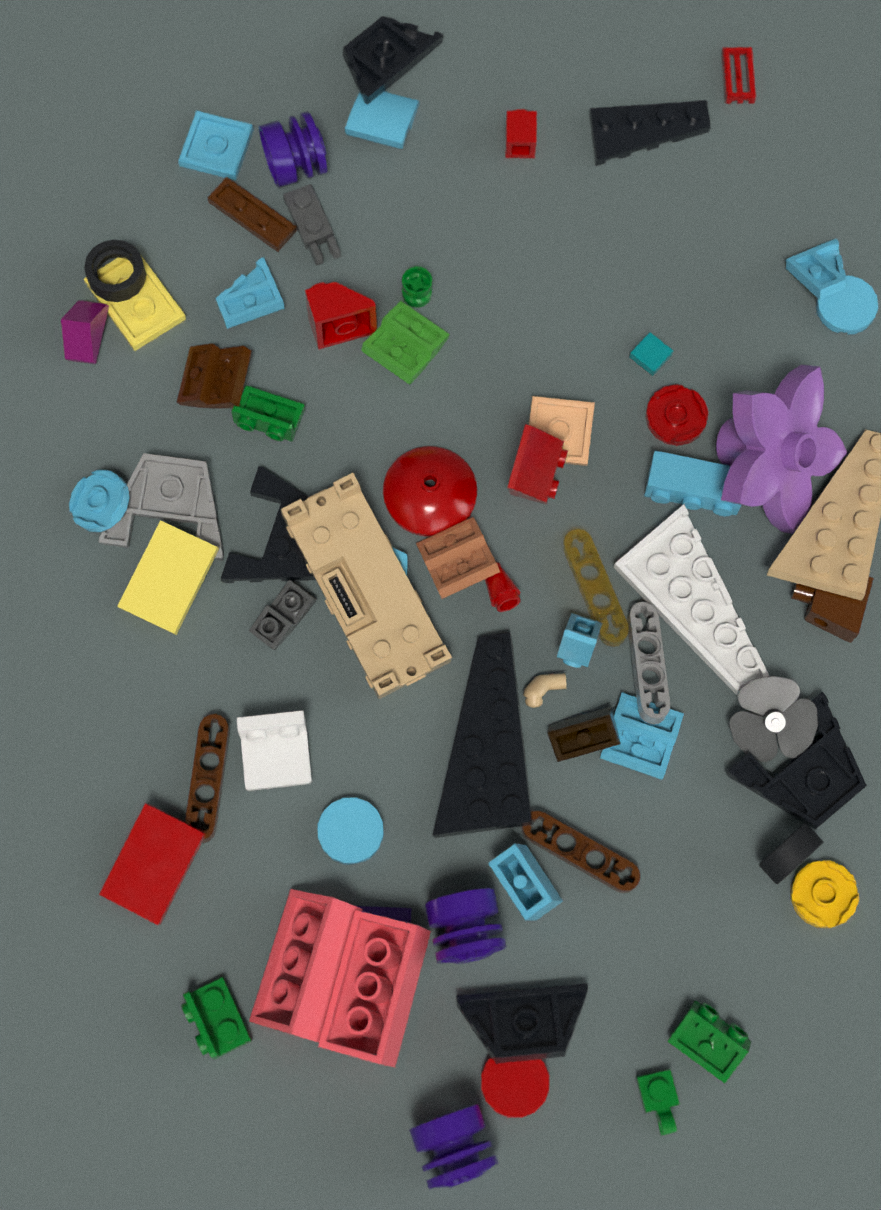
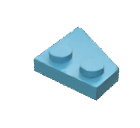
[215,257,285,329]

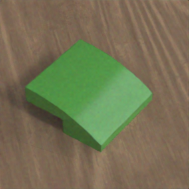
[361,301,450,385]

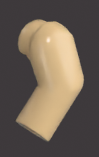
[523,673,566,708]

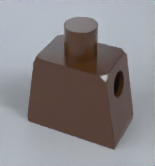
[791,577,874,643]

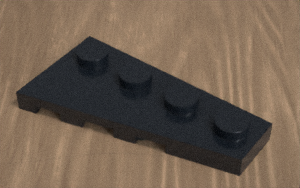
[589,100,711,166]

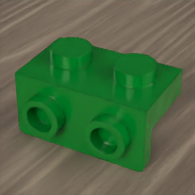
[231,385,305,442]

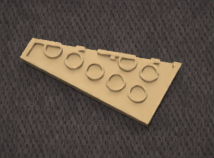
[767,430,881,601]

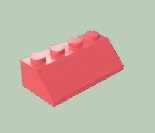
[249,889,363,1043]
[318,910,431,1067]

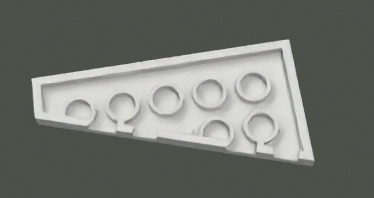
[614,504,769,696]

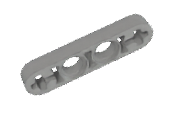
[627,602,670,725]

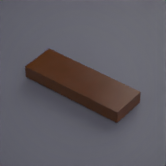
[207,177,297,252]

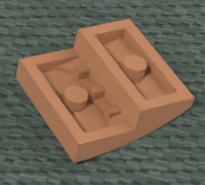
[416,517,500,599]

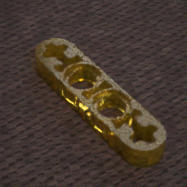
[563,529,629,647]

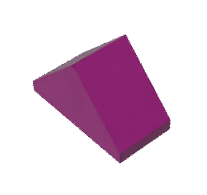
[61,300,109,365]

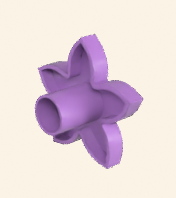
[716,365,847,534]

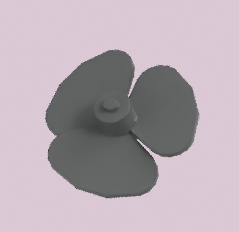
[729,676,818,762]

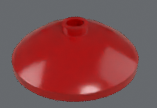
[383,446,477,537]

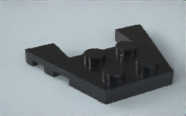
[221,466,316,583]
[726,692,867,830]

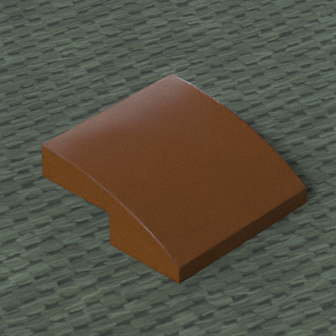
[176,343,252,409]

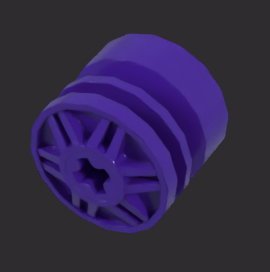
[258,111,327,188]
[425,888,507,964]
[409,1104,499,1189]

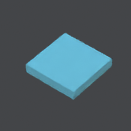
[178,111,254,180]

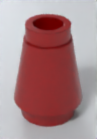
[485,563,521,612]

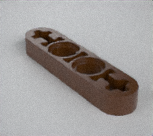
[185,714,230,843]
[521,811,641,893]

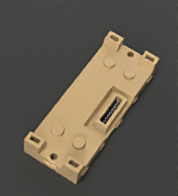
[281,473,452,699]

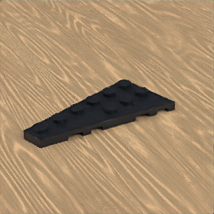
[433,632,533,838]

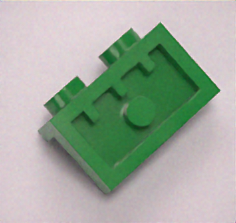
[181,977,252,1060]
[667,1000,751,1084]

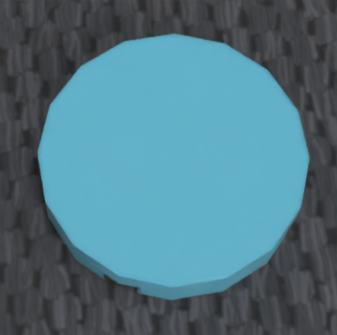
[816,275,878,335]
[69,470,130,532]
[318,797,384,865]

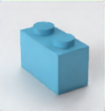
[488,844,563,921]

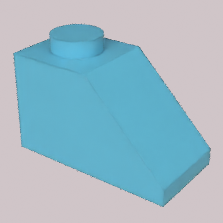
[557,613,602,668]

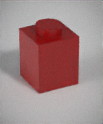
[505,109,537,159]

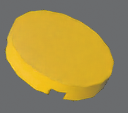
[790,860,859,928]

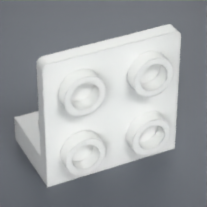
[237,710,312,791]

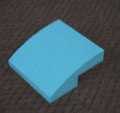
[345,91,419,149]
[600,693,684,780]

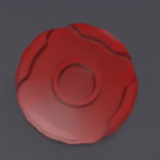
[645,384,709,446]
[481,1058,549,1118]

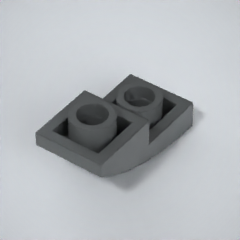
[249,580,317,650]

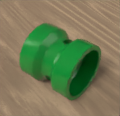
[402,266,432,308]

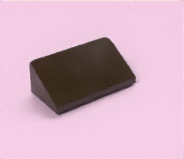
[547,707,621,762]

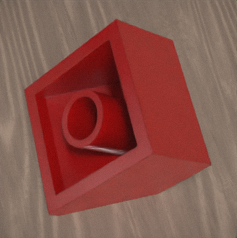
[305,282,377,350]

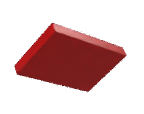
[99,803,207,925]

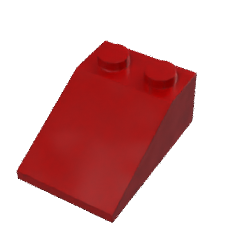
[507,424,568,505]

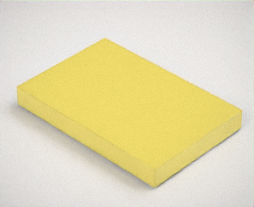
[84,256,186,351]
[117,520,219,635]

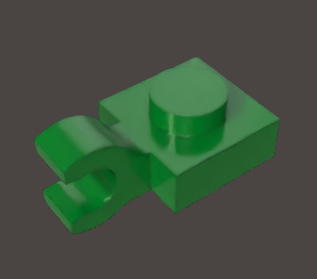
[636,1070,680,1136]

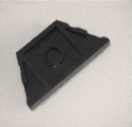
[342,16,444,104]
[456,983,588,1064]

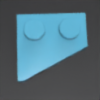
[786,238,846,300]

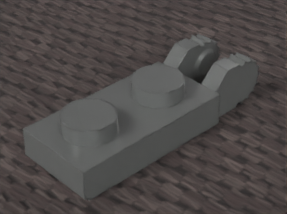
[283,184,341,265]

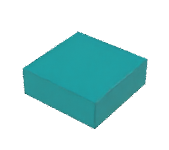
[629,332,674,376]

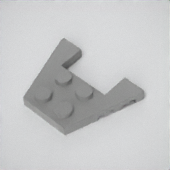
[99,453,224,561]

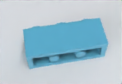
[644,450,741,516]

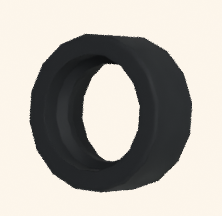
[84,239,146,302]
[759,823,823,884]

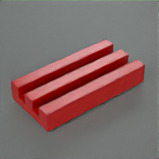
[721,47,756,104]

